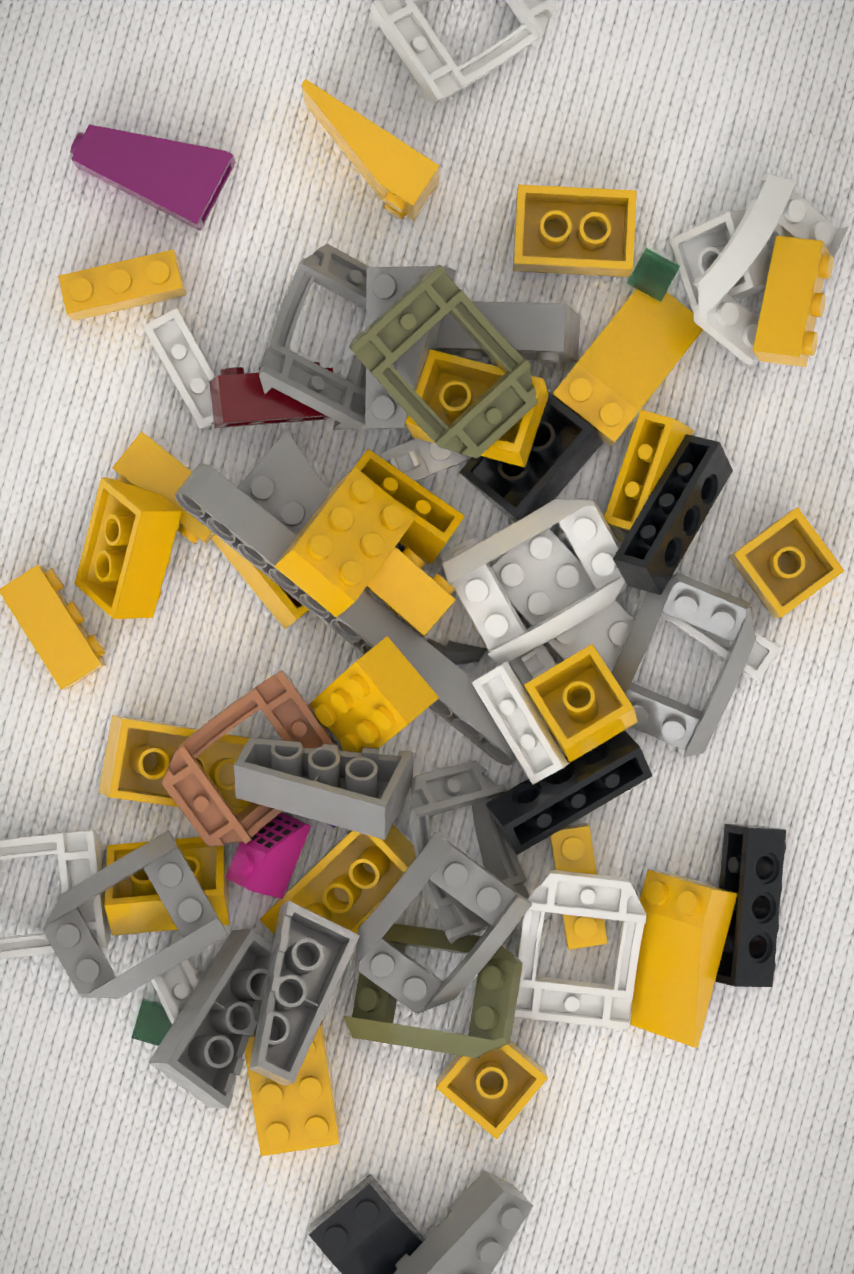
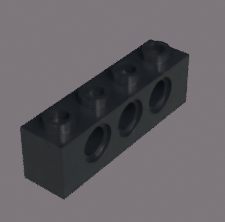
[613,434,733,595]
[485,730,652,855]
[715,824,786,987]

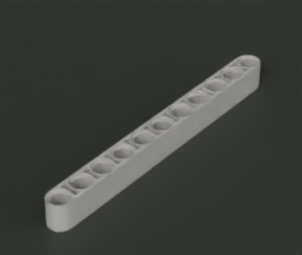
[175,463,516,766]

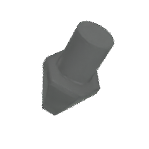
[427,638,487,665]

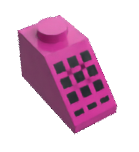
[225,812,311,899]

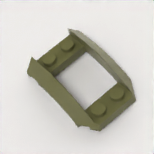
[349,265,537,458]
[343,924,523,1059]

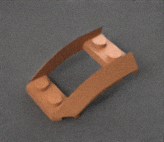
[162,670,341,846]

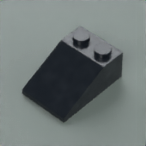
[308,1174,425,1274]

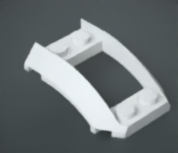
[370,0,558,103]
[693,173,848,364]
[442,498,625,665]
[0,830,111,960]
[514,870,647,1030]

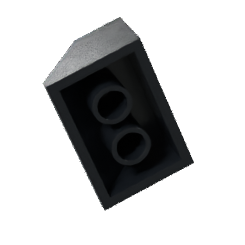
[459,393,603,522]

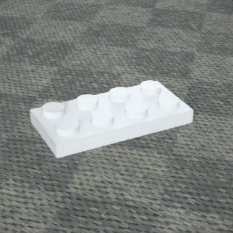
[490,528,635,669]

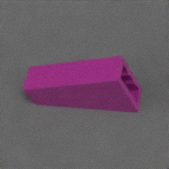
[70,124,236,231]

